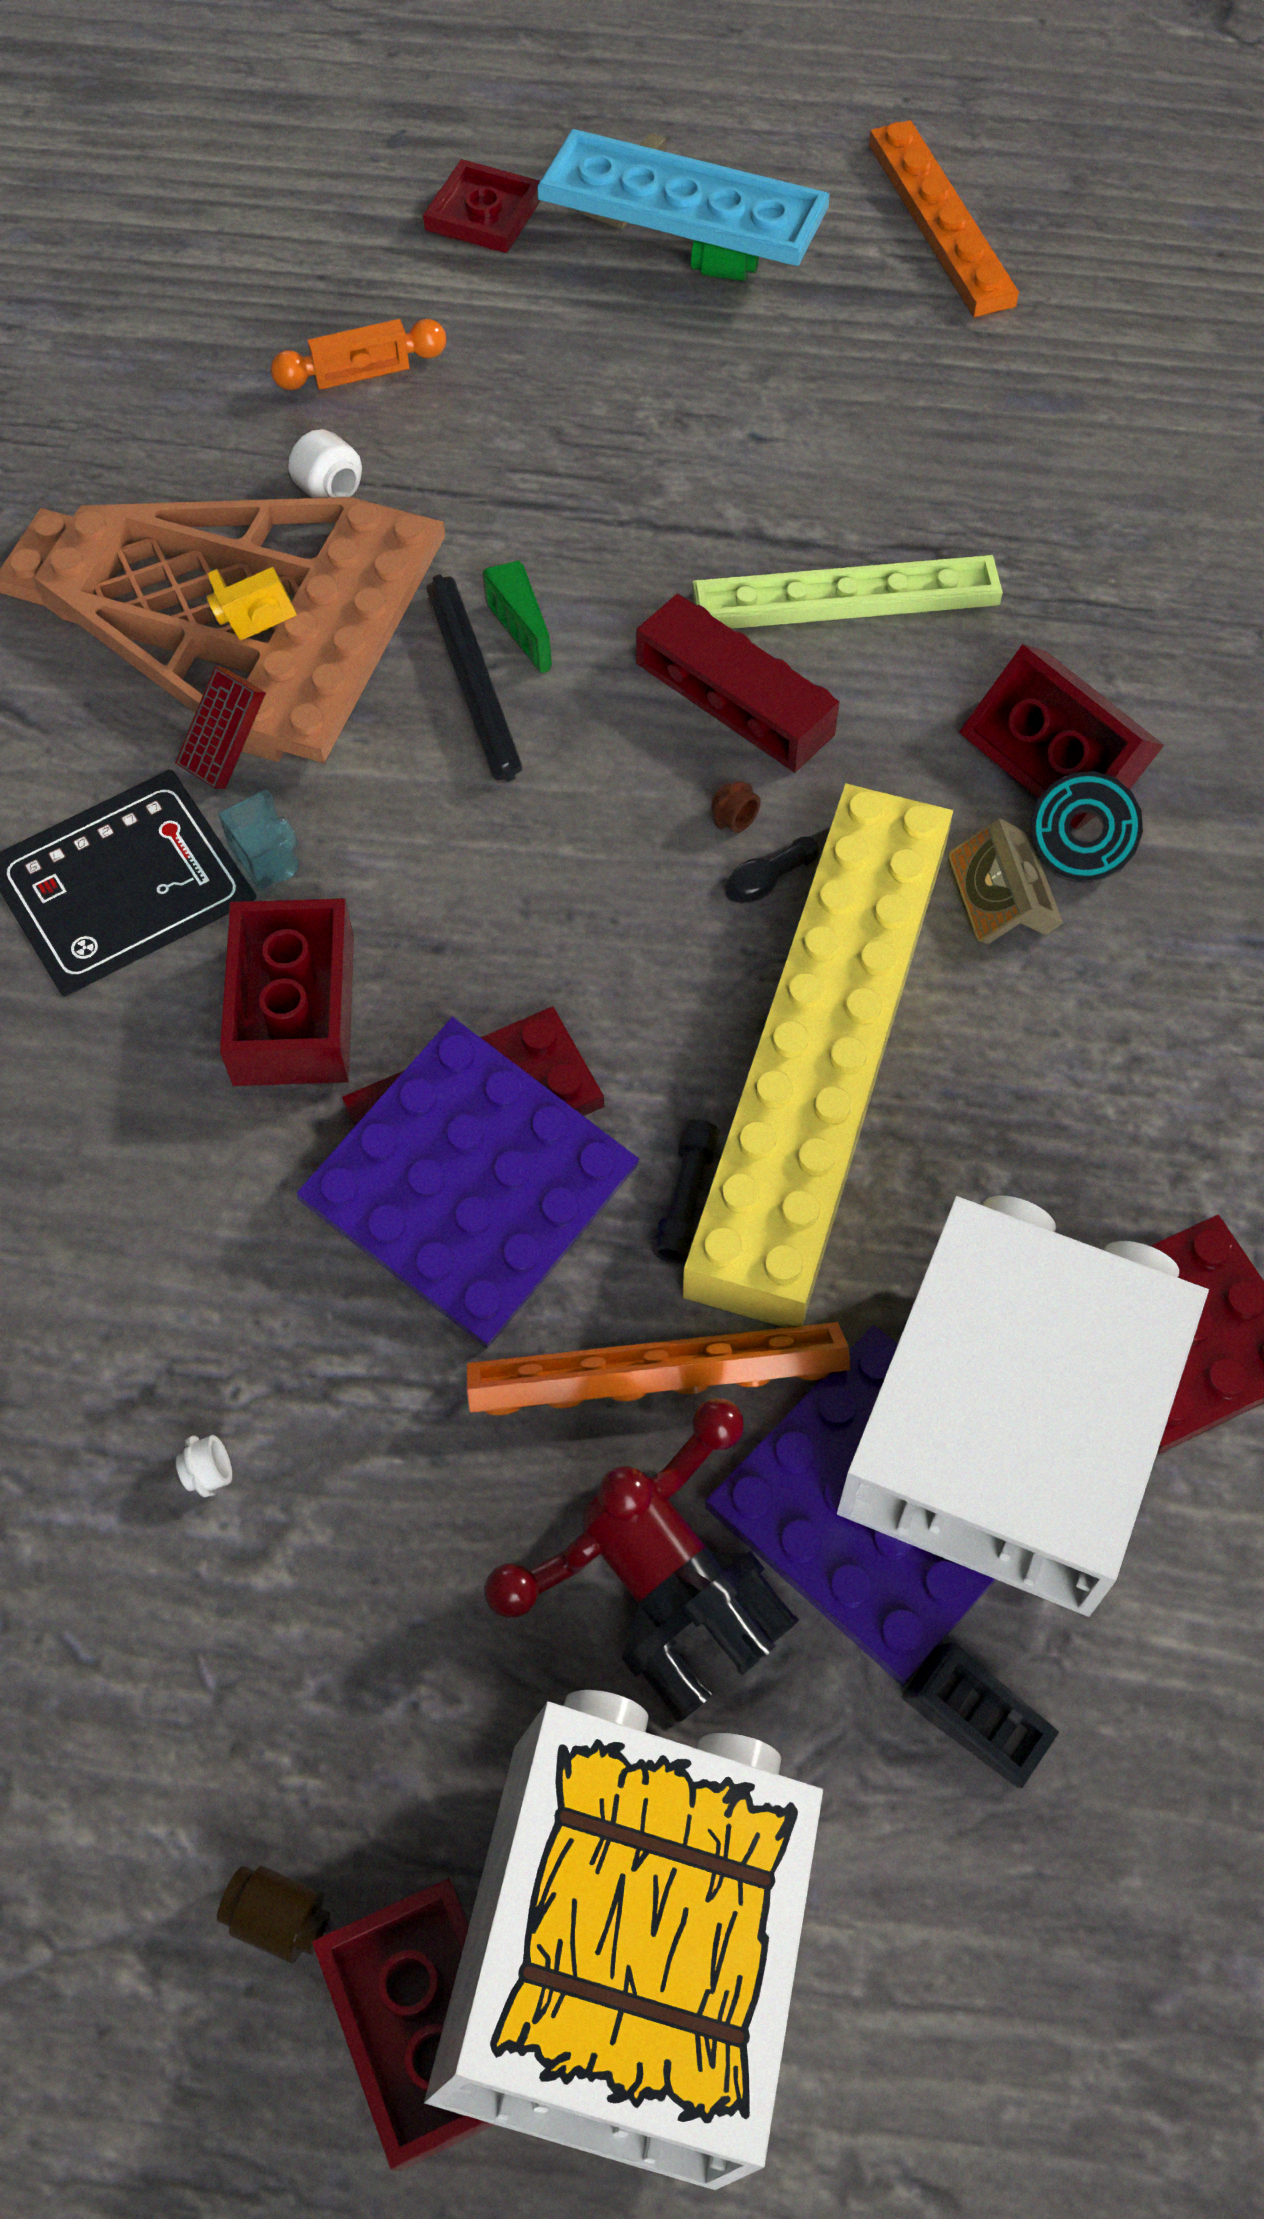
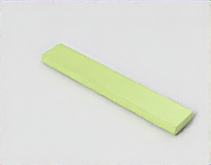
[693,555,1003,629]

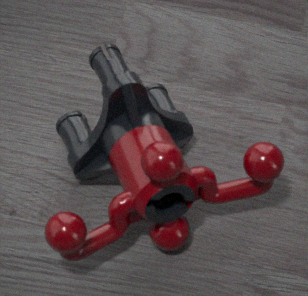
[484,1398,800,1724]

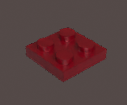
[423,159,541,253]

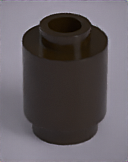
[217,1865,330,1964]

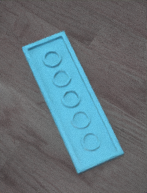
[538,129,830,267]

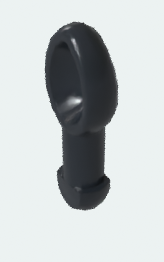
[725,837,819,903]

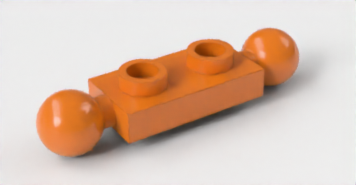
[270,319,447,391]

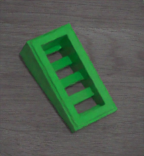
[482,560,552,673]

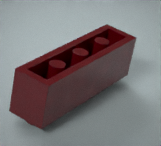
[636,593,840,773]

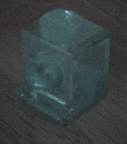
[218,789,299,891]

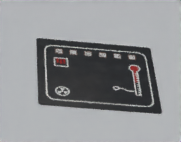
[0,770,257,996]

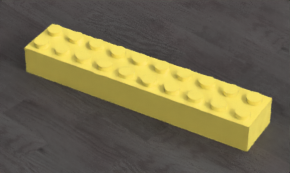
[683,783,954,1328]

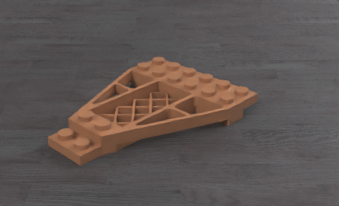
[0,497,445,763]

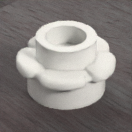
[176,1435,232,1497]

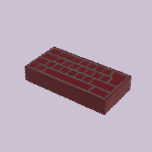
[175,666,266,789]

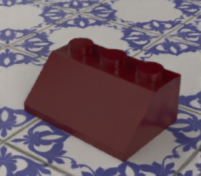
[959,644,1164,830]

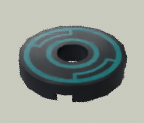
[1030,771,1143,883]

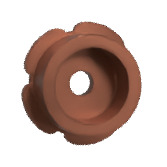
[711,781,761,833]

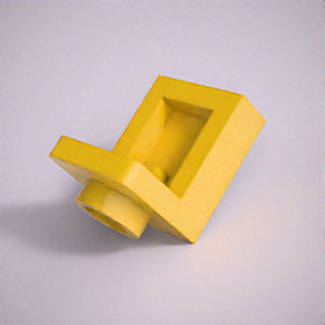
[206,567,297,641]

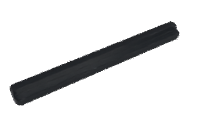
[426,574,522,782]

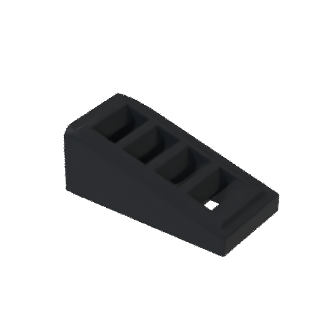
[902,1642,1059,1788]

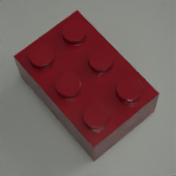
[220,898,354,1086]
[312,1878,495,2171]

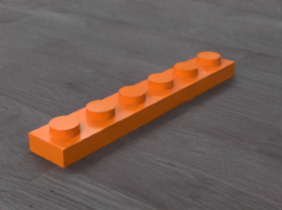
[869,120,1019,317]
[467,1322,850,1416]

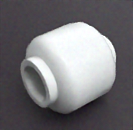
[288,429,362,498]

